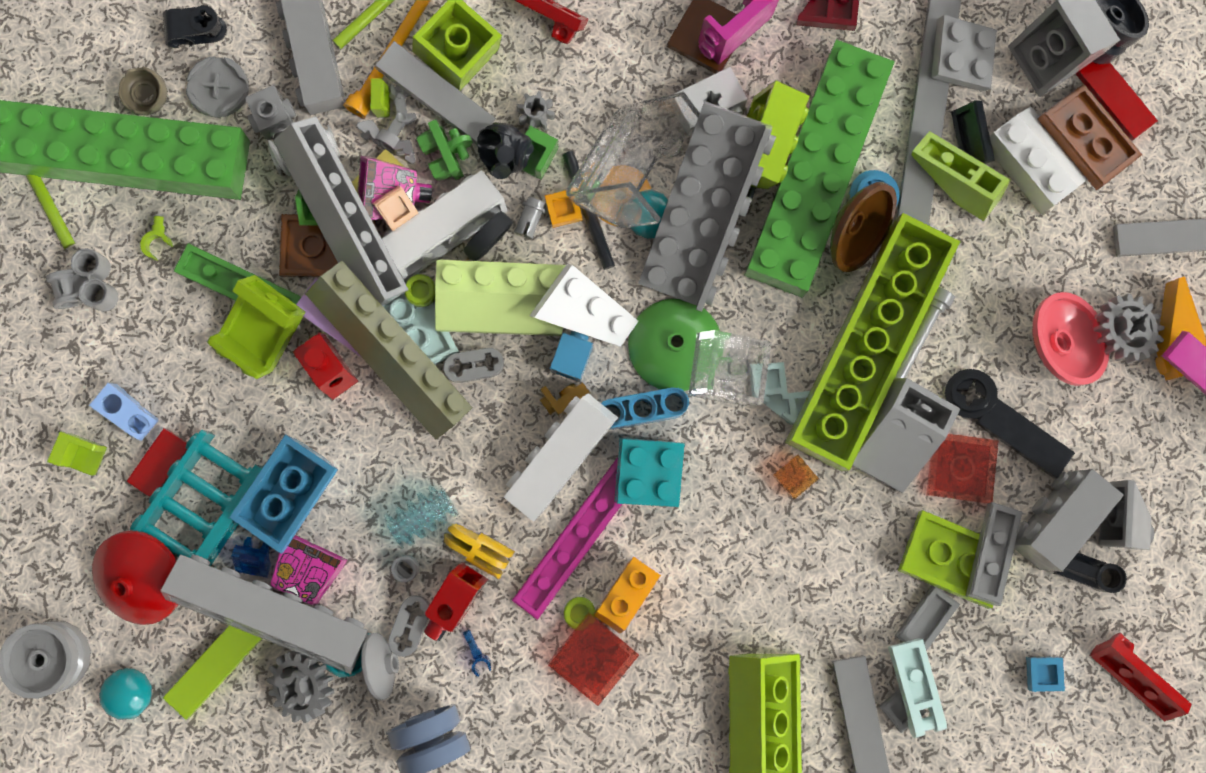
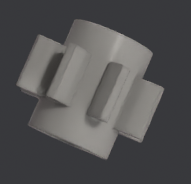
[516,91,555,131]

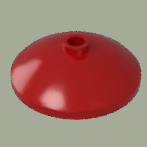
[92,530,178,625]

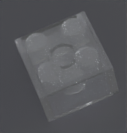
[688,330,772,406]

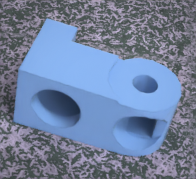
[89,383,159,441]

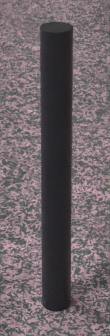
[562,151,615,270]

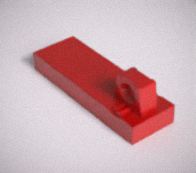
[514,0,589,44]
[1089,632,1192,722]

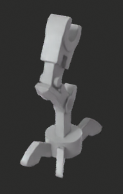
[357,65,429,164]

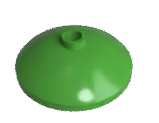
[628,299,723,391]

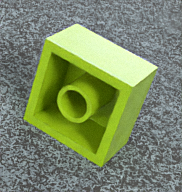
[412,0,502,91]

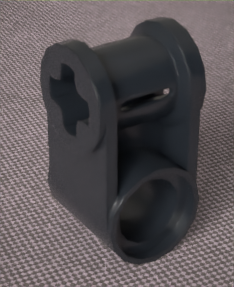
[163,5,227,48]

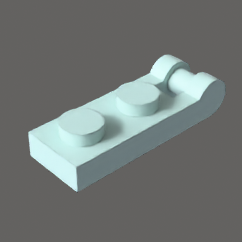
[888,638,947,738]

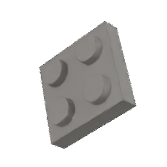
[931,15,997,91]

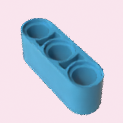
[601,388,689,430]

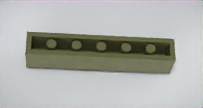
[305,261,473,440]

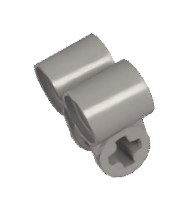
[46,248,118,312]

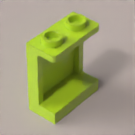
[207,275,306,379]

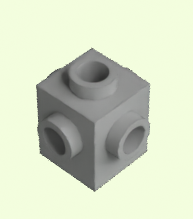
[245,85,296,140]

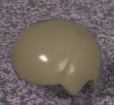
[118,66,168,115]

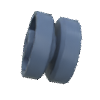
[386,704,471,773]

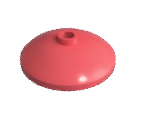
[1032,292,1109,386]

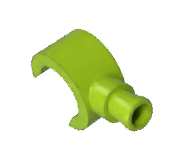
[140,216,173,261]

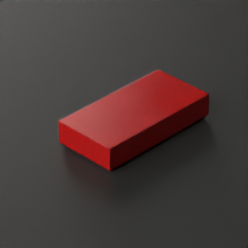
[126,428,187,497]

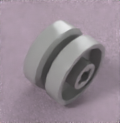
[0,621,91,699]

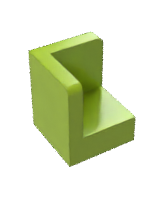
[47,431,107,476]

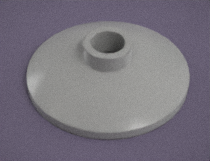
[362,633,399,700]

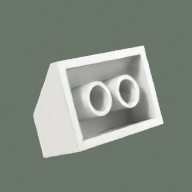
[990,106,1087,215]

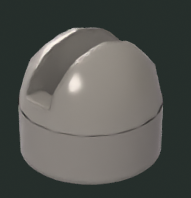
[391,555,419,582]

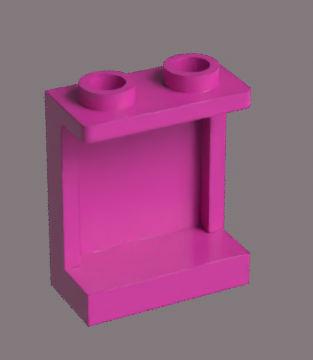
[698,0,779,65]

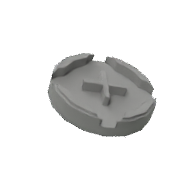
[186,56,249,118]

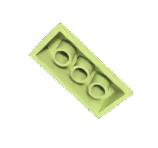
[435,260,566,336]

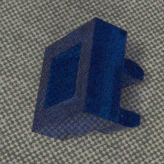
[231,537,271,578]

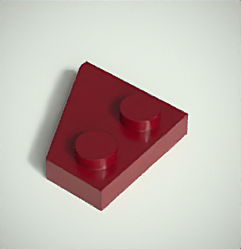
[796,0,859,31]

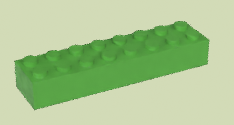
[744,39,895,298]
[0,100,250,200]

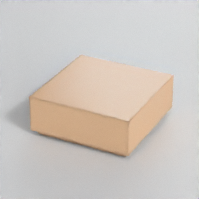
[372,185,418,231]

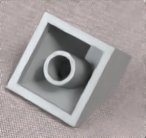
[1099,480,1154,550]

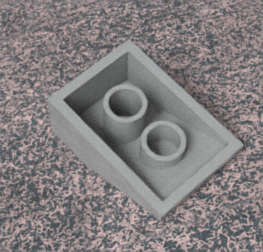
[1008,0,1120,97]

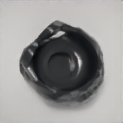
[477,122,534,179]

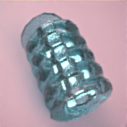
[384,485,459,549]

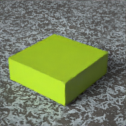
[370,78,390,118]

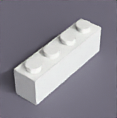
[382,170,508,282]
[504,393,618,522]

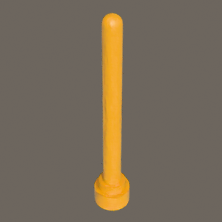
[343,0,431,119]

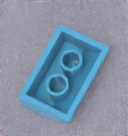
[229,435,338,554]

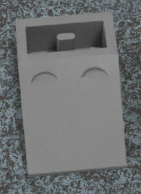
[852,378,960,493]

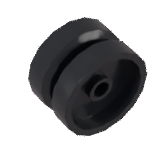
[1093,0,1149,64]

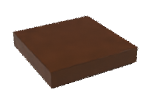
[667,0,737,74]

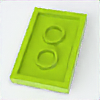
[898,510,994,609]

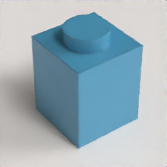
[550,331,593,382]

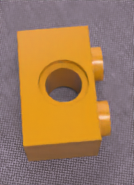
[593,557,661,634]

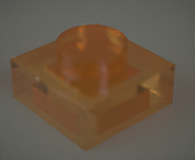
[772,454,819,500]

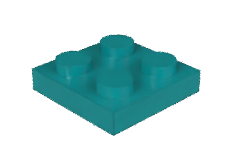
[614,438,685,507]

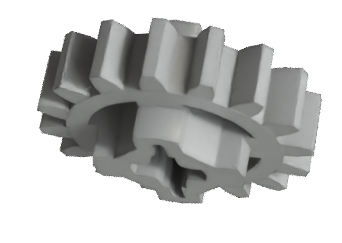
[1094,294,1164,364]
[267,651,334,723]

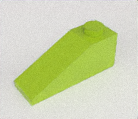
[911,131,1010,221]

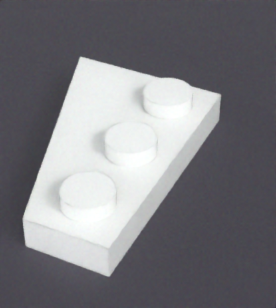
[530,264,638,347]

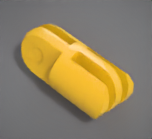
[444,524,515,579]

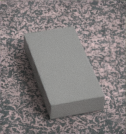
[895,585,960,651]

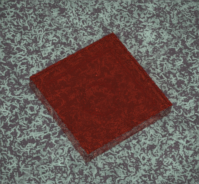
[926,434,999,504]
[547,613,639,706]

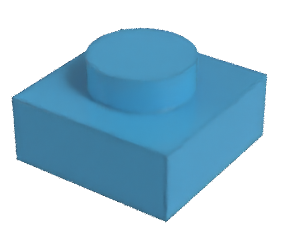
[1026,657,1065,692]

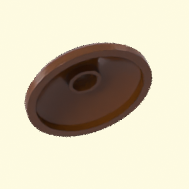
[830,182,897,272]

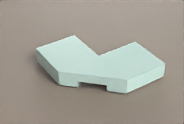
[752,362,810,425]

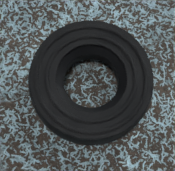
[463,211,513,261]

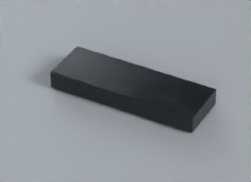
[976,398,1075,479]

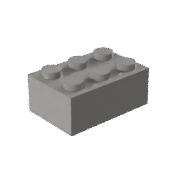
[1014,469,1124,572]

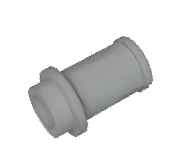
[514,197,546,239]

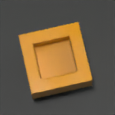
[545,188,583,228]

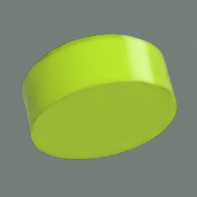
[405,274,435,307]
[564,597,596,630]

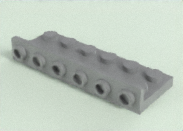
[638,101,776,312]

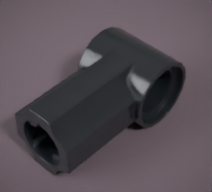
[1053,553,1127,593]

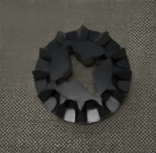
[945,369,998,419]

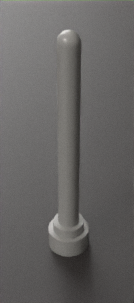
[895,287,955,378]

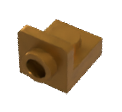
[540,382,590,418]

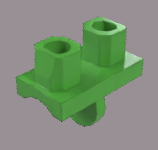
[416,119,473,181]

